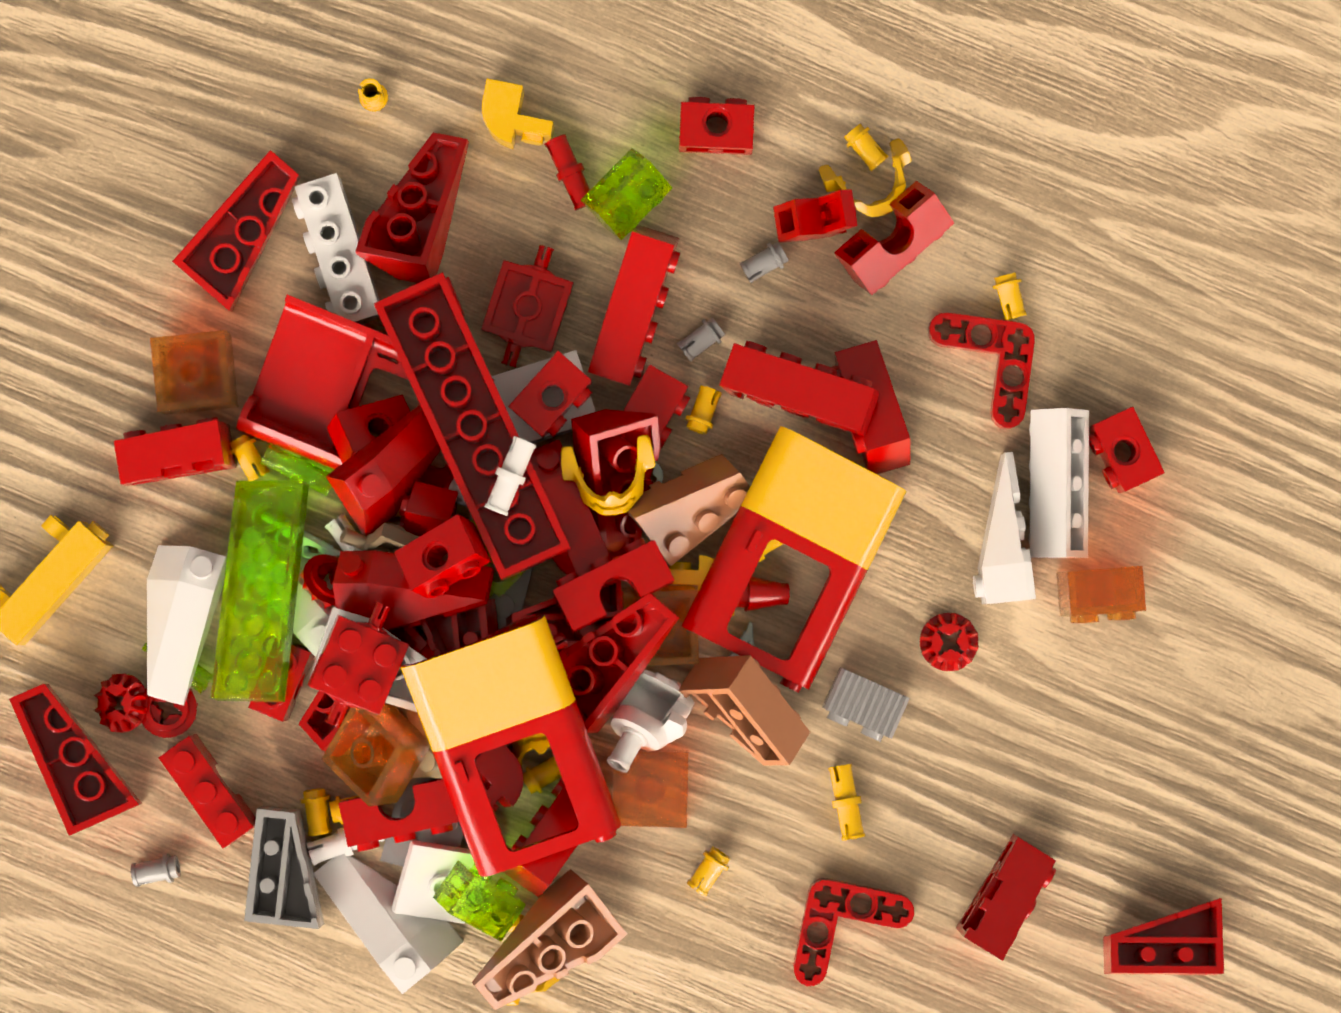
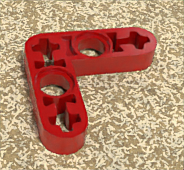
[928,313,1035,429]
[793,878,914,986]

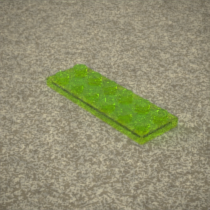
[210,480,309,702]

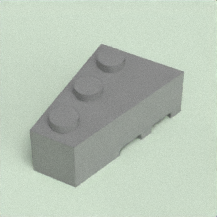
[244,805,324,929]

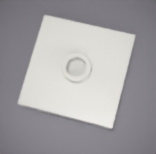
[392,840,479,924]

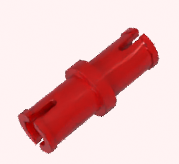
[544,134,596,211]

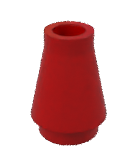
[736,576,790,612]

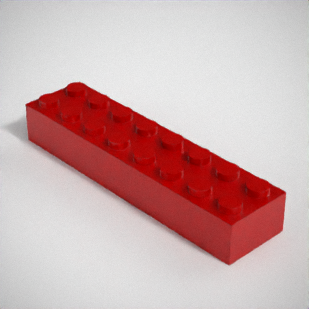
[373,272,571,581]

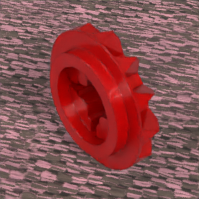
[300,554,339,608]
[920,613,979,671]
[93,673,148,733]
[141,687,198,738]

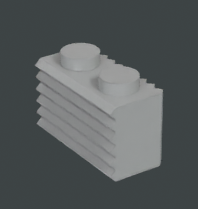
[822,667,910,742]

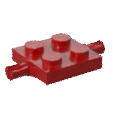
[481,245,574,368]
[308,601,410,728]

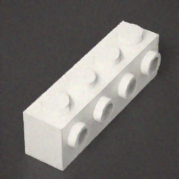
[292,173,380,324]
[1029,408,1089,558]

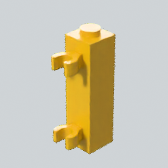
[0,515,113,646]

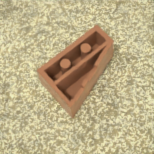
[627,454,750,566]
[678,655,810,766]

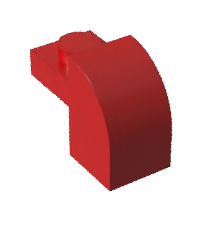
[773,189,858,243]
[463,745,523,813]

